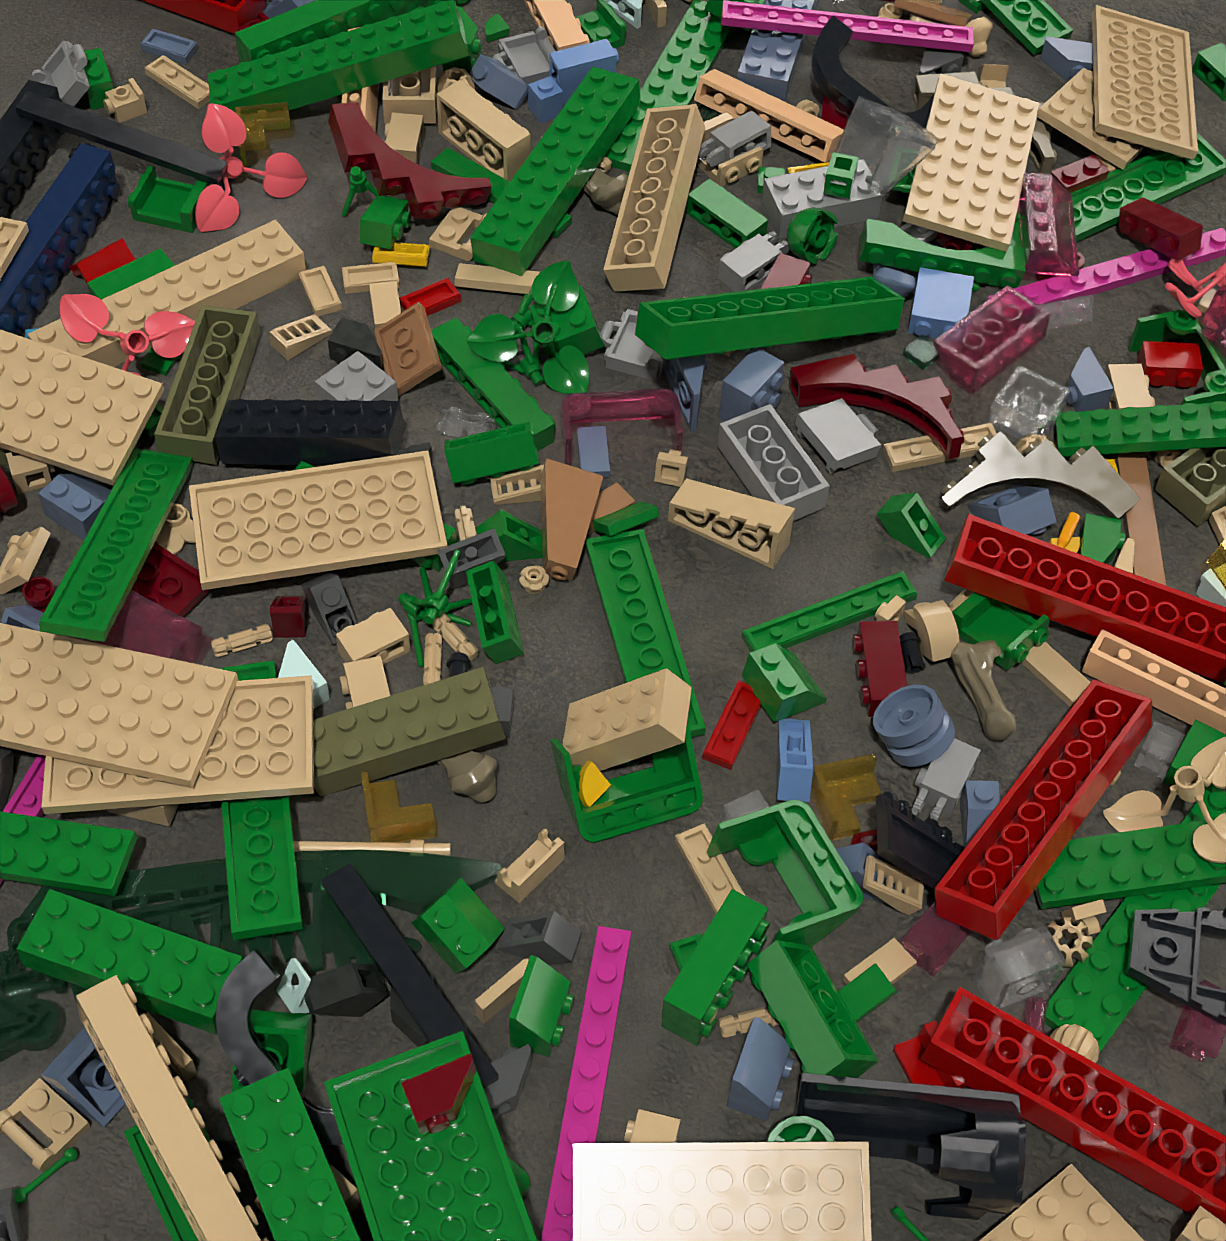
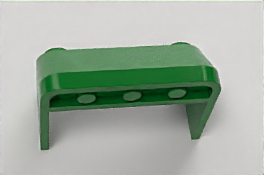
[1128,310,1226,405]
[550,719,703,842]
[706,800,863,946]

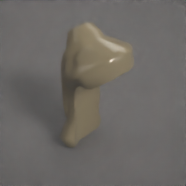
[582,168,629,215]
[951,640,1017,741]
[436,750,497,803]

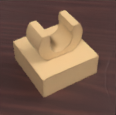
[654,449,688,487]
[1061,899,1107,936]

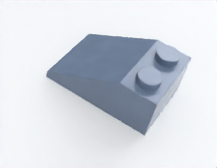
[663,354,708,432]

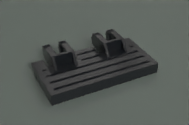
[876,791,964,889]

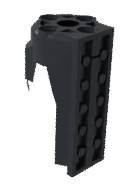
[795,1073,1026,1220]

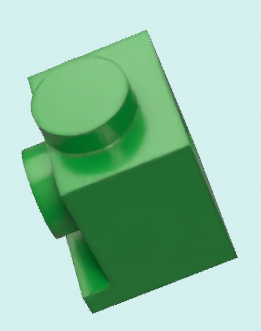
[823,152,859,199]

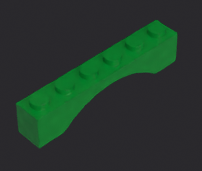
[859,218,1026,289]

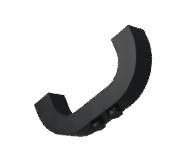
[812,16,934,144]
[216,948,343,1145]

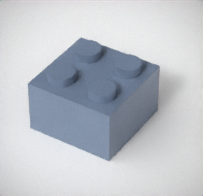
[719,347,784,421]

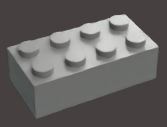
[762,159,883,238]
[717,404,830,521]

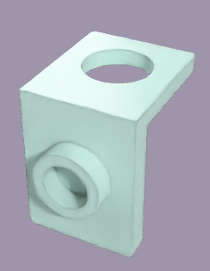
[276,958,311,1013]

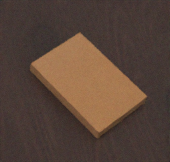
[894,0,973,26]
[374,302,442,396]

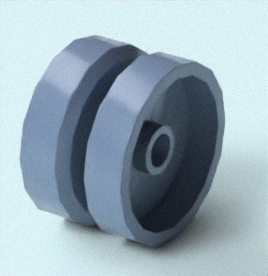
[873,684,956,767]

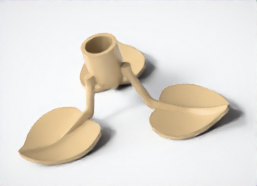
[1103,737,1226,863]

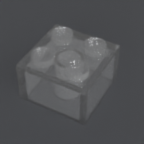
[987,365,1070,439]
[973,926,1066,1010]

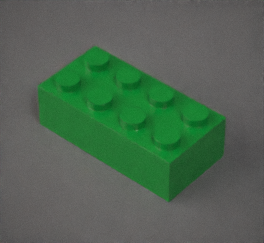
[661,889,770,1046]
[747,940,879,1078]

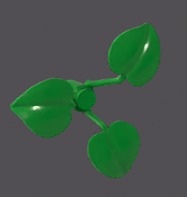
[467,260,589,395]

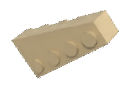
[668,478,795,569]

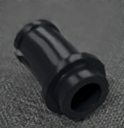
[899,632,926,674]
[446,653,471,677]

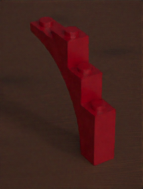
[328,102,491,219]
[789,354,964,459]

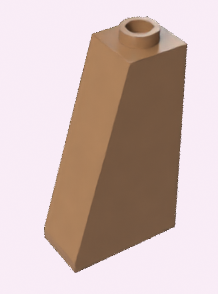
[541,458,604,581]

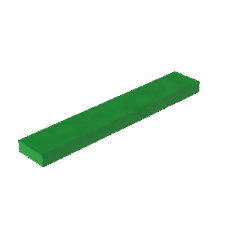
[431,147,572,238]
[741,571,918,652]

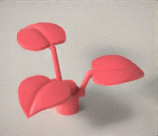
[195,103,307,232]
[1164,258,1226,318]
[59,294,195,376]

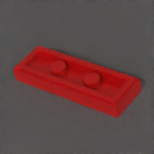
[702,680,762,770]

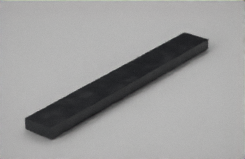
[15,90,227,185]
[321,863,498,1089]

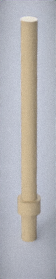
[294,839,451,860]

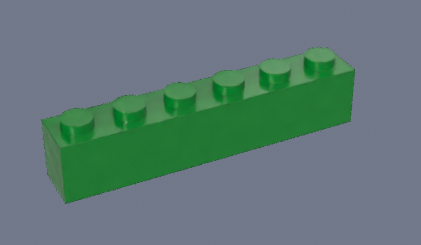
[431,317,556,451]

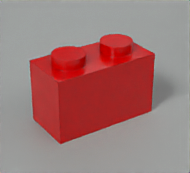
[1137,341,1203,388]

